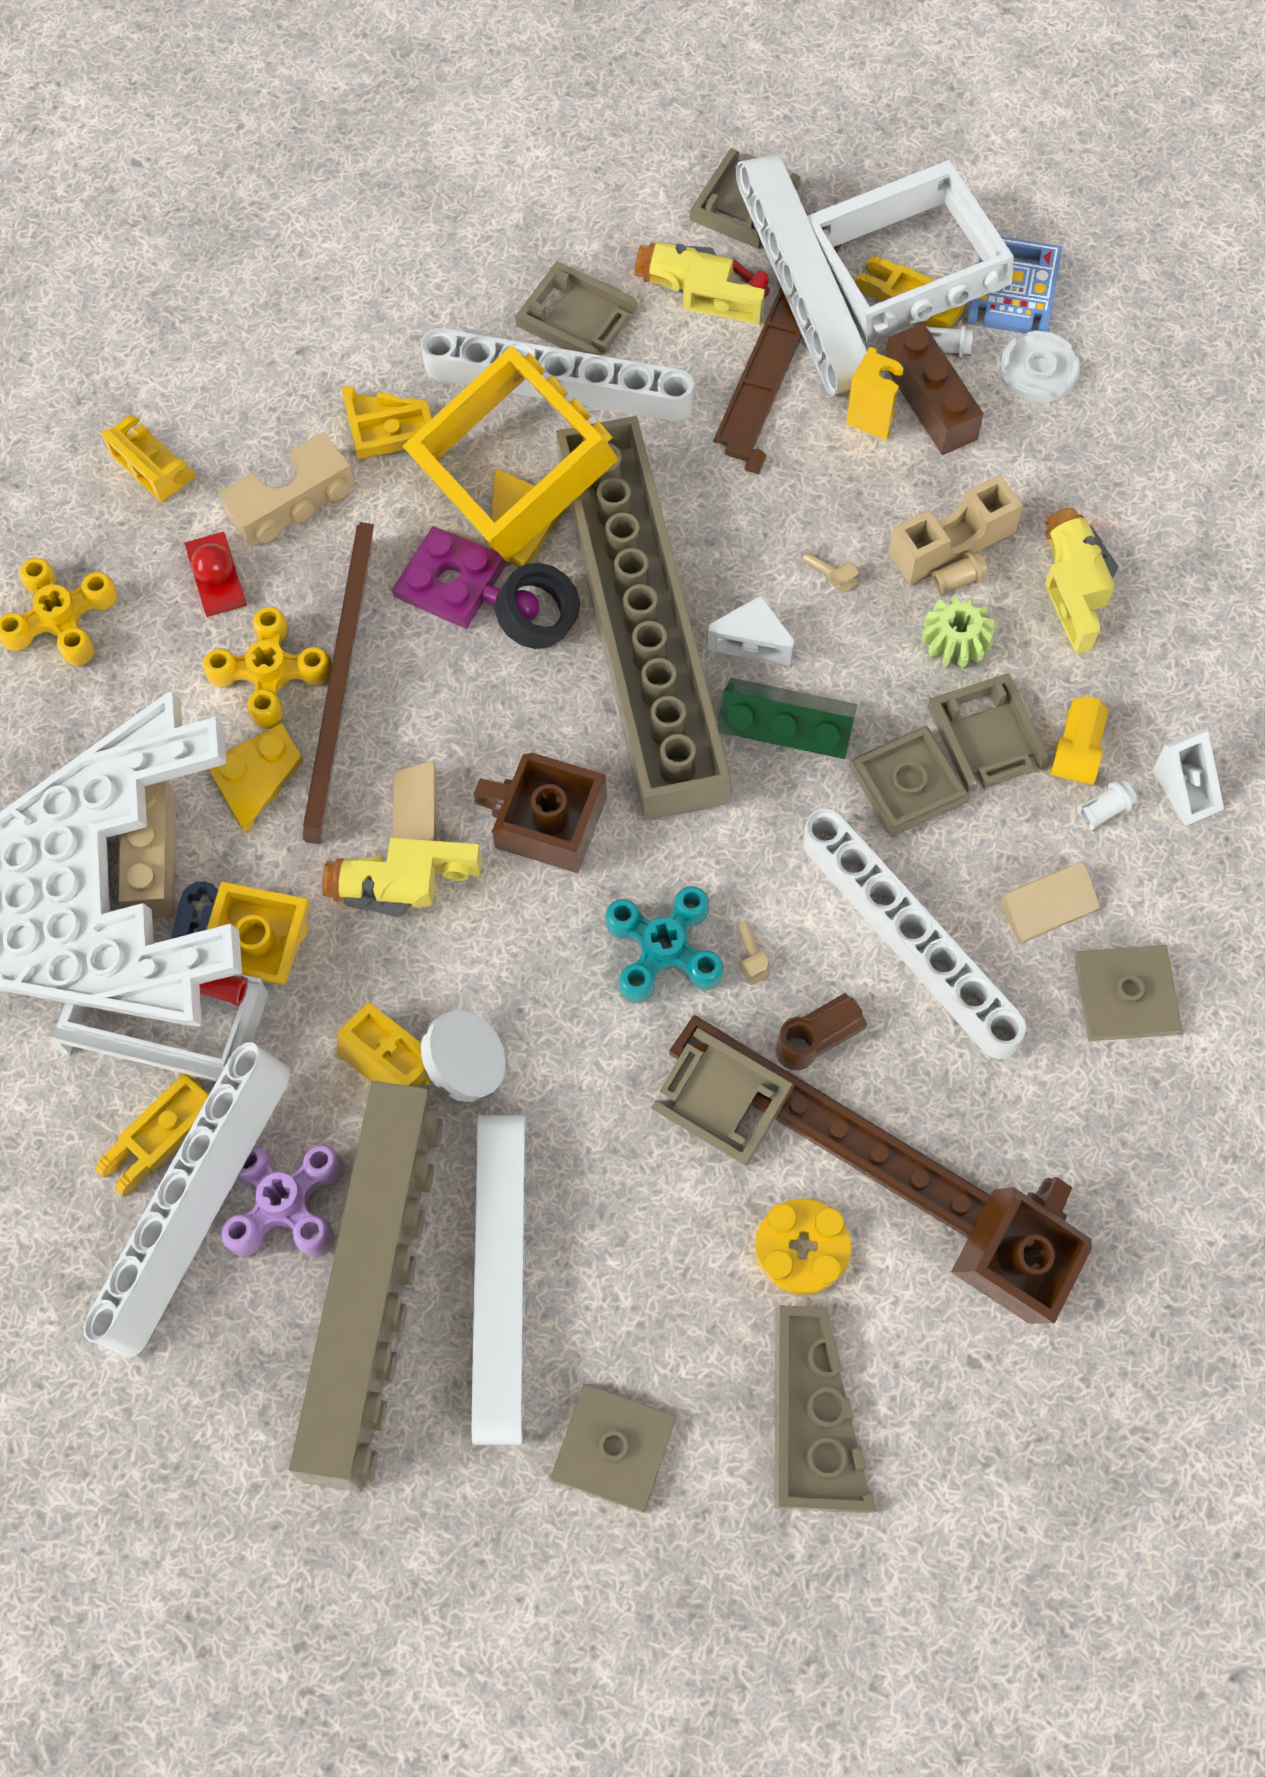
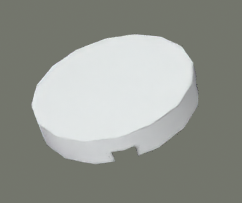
[999,330,1081,403]
[421,1009,506,1102]

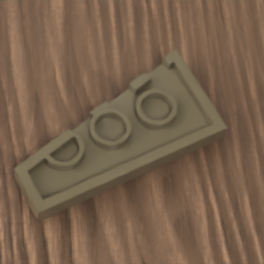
[774,1305,877,1513]

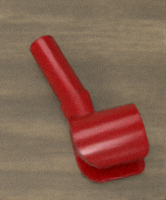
[733,259,770,299]

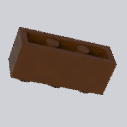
[885,323,984,455]

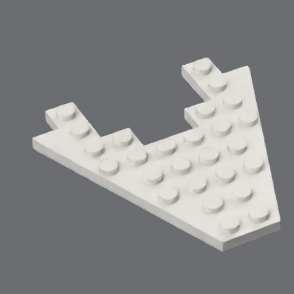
[0,692,242,1027]

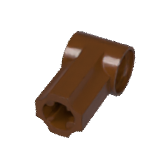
[776,993,867,1070]

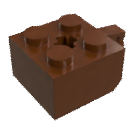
[474,752,607,873]
[951,1177,1092,1323]

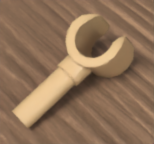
[803,552,859,593]
[738,921,769,985]

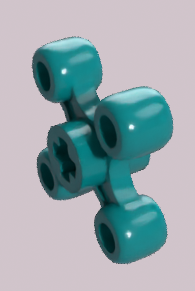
[605,886,724,1003]

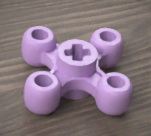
[221,1145,344,1258]

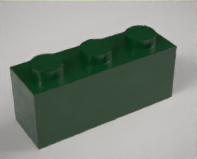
[717,678,858,759]

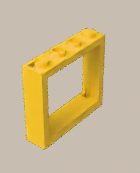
[402,345,619,562]

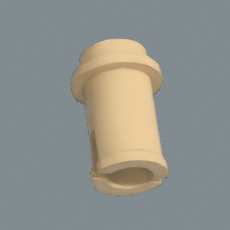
[931,551,988,596]

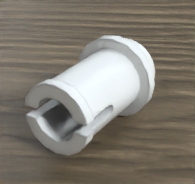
[926,325,974,358]
[1077,780,1137,830]

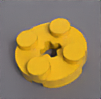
[755,1198,851,1296]

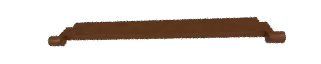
[713,211,842,475]

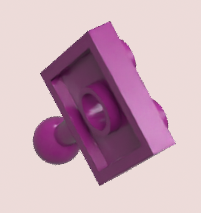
[392,526,539,629]

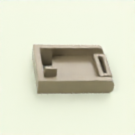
[690,148,800,249]
[515,261,638,356]
[927,673,1050,793]
[651,1028,795,1165]

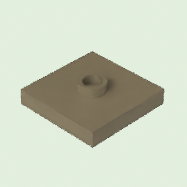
[849,725,970,837]
[1075,945,1182,1041]
[550,1383,676,1514]

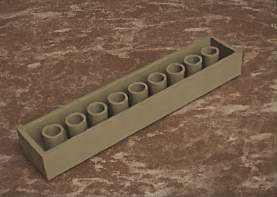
[556,416,731,820]

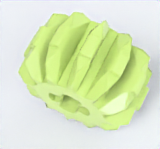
[922,594,995,670]

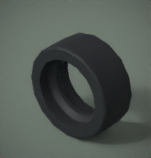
[495,563,580,649]

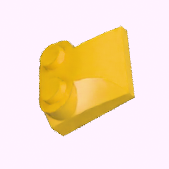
[206,881,311,986]

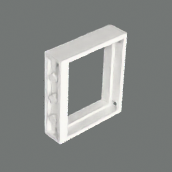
[807,160,1014,342]

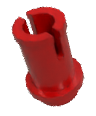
[199,975,248,1006]

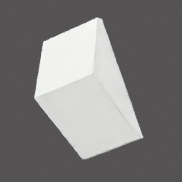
[707,595,794,666]
[1152,729,1224,826]

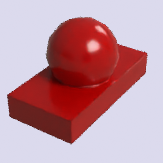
[184,531,247,617]

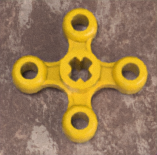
[0,557,118,666]
[203,606,332,729]

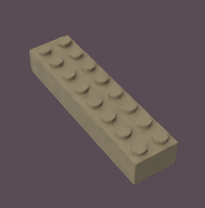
[289,1081,443,1492]

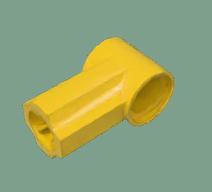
[1049,696,1109,786]

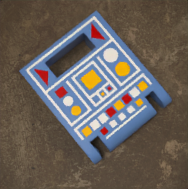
[967,236,1063,334]

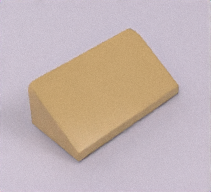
[393,762,437,841]
[999,861,1100,943]

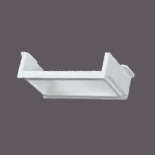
[48,974,269,1082]

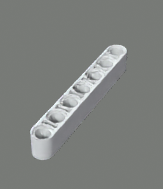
[736,154,867,395]
[421,328,694,421]
[803,809,1026,1059]
[83,1042,290,1358]
[472,1115,527,1445]

